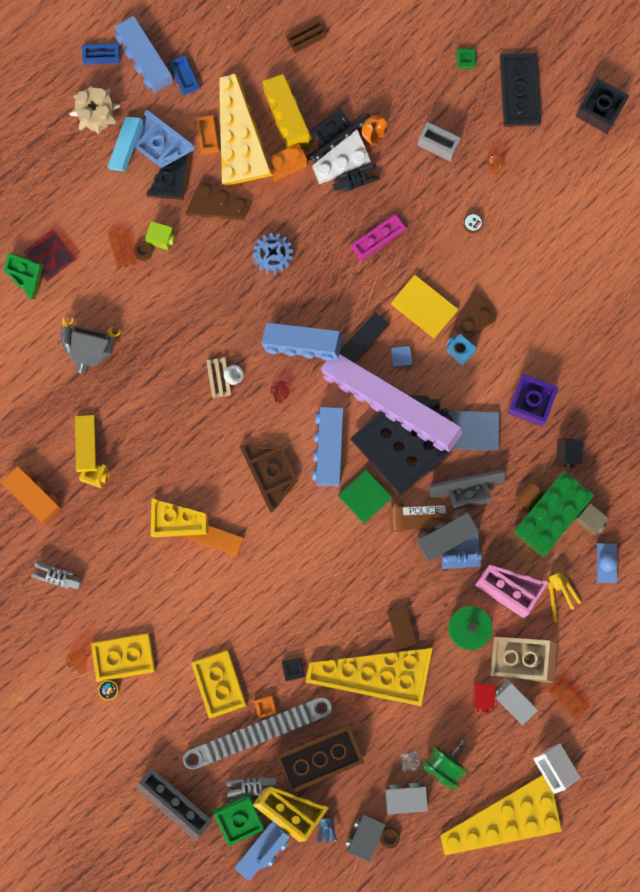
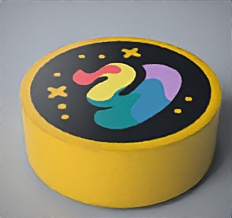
[98,680,119,700]

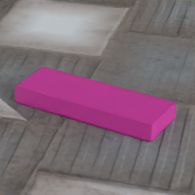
[350,214,407,261]

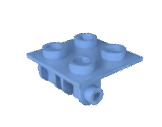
[441,528,481,569]

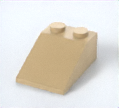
[490,637,557,683]

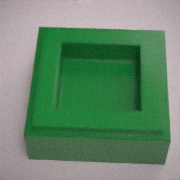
[456,49,476,69]

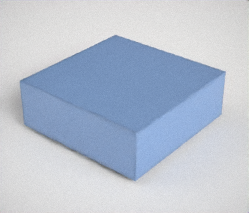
[391,346,412,368]

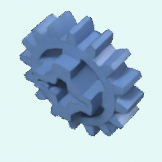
[253,233,293,275]

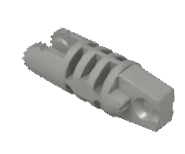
[31,561,83,589]
[226,777,278,799]

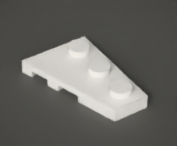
[312,130,371,184]

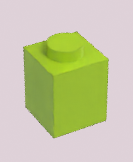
[145,221,176,250]

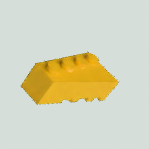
[262,74,311,149]

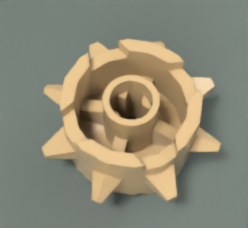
[69,86,120,134]

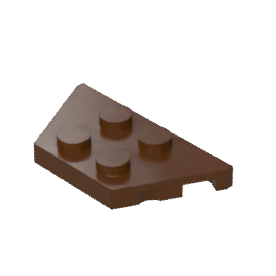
[240,445,298,513]

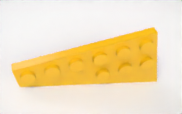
[306,648,432,706]

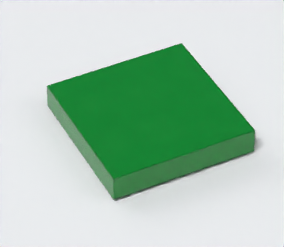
[338,470,392,524]
[212,794,265,846]

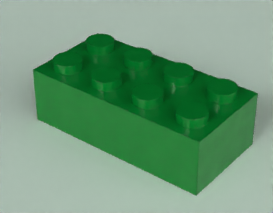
[513,471,594,557]

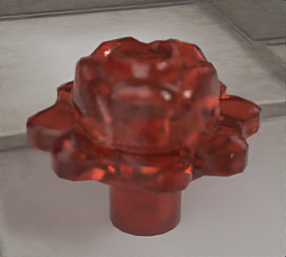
[270,380,290,403]

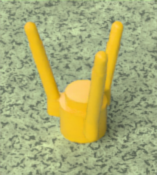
[547,572,581,622]

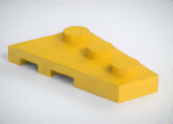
[151,498,209,537]

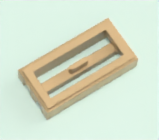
[206,357,231,398]

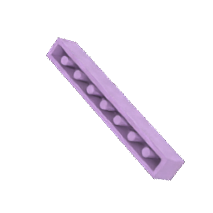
[321,355,462,452]

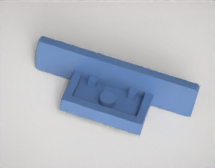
[235,821,290,880]

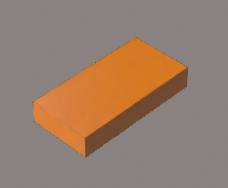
[195,115,219,154]

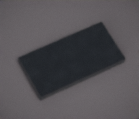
[499,53,541,127]

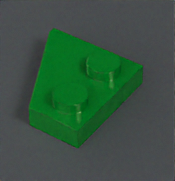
[3,252,44,299]

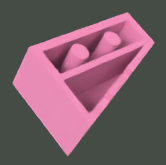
[475,565,549,618]

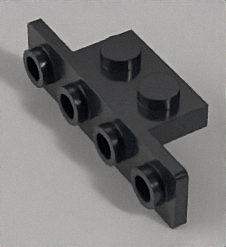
[306,108,370,161]

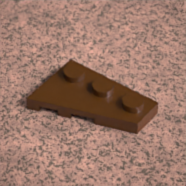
[185,181,252,220]

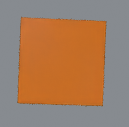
[254,695,278,720]

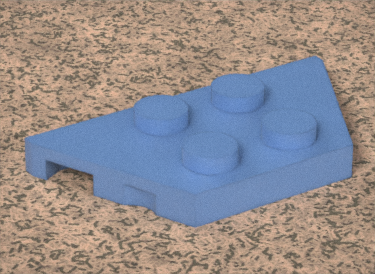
[134,110,196,168]

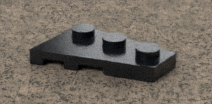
[146,152,191,200]

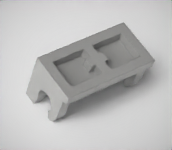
[495,678,538,725]

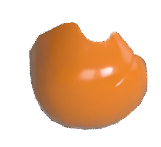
[362,115,387,145]

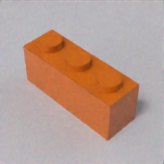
[1,466,61,524]

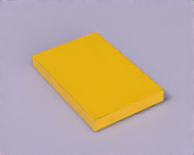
[391,275,459,339]
[91,633,156,682]
[191,650,247,719]

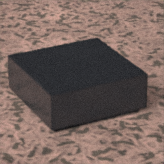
[282,658,305,681]

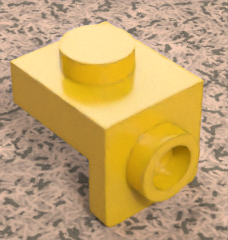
[79,464,110,488]

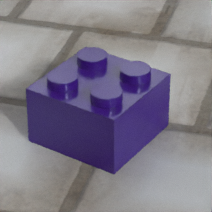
[507,374,559,426]

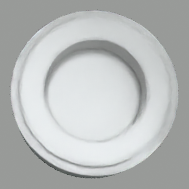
[224,365,244,385]

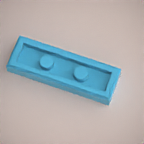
[108,117,143,172]

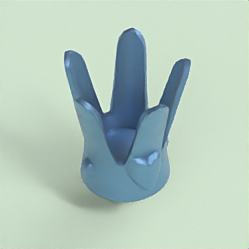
[317,812,337,843]

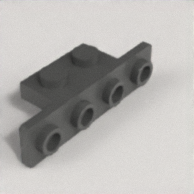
[429,469,505,510]

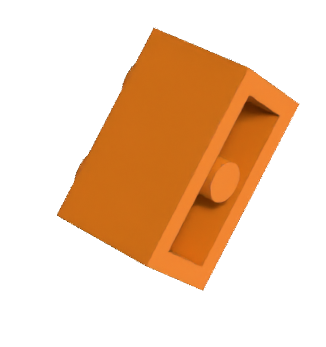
[268,143,307,182]

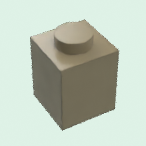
[575,503,608,535]

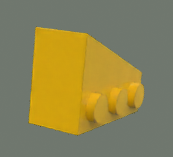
[253,787,329,842]

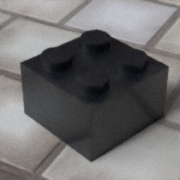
[575,78,629,134]

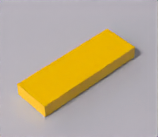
[75,415,96,472]

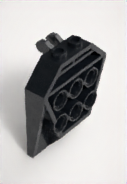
[350,395,454,496]

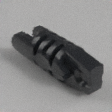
[332,164,381,192]

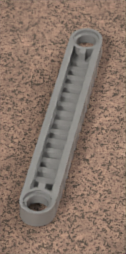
[183,698,332,770]

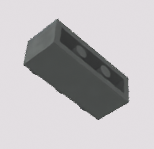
[416,512,479,563]

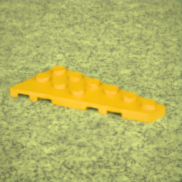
[219,74,274,186]
[440,774,562,855]

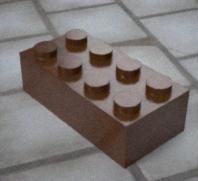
[275,725,365,794]

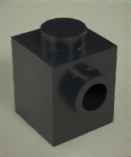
[556,439,583,467]

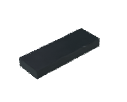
[340,312,390,363]

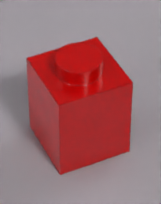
[472,684,495,713]

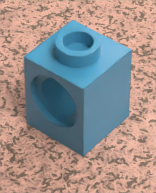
[446,334,477,366]

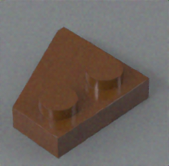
[454,291,496,340]

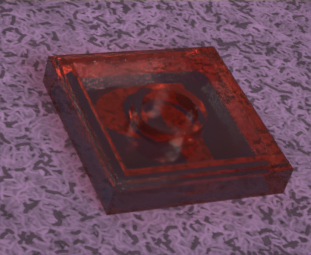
[23,230,77,282]

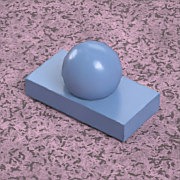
[596,543,618,583]

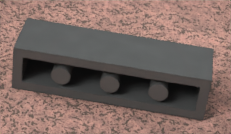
[136,768,212,841]

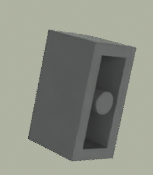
[345,813,386,862]

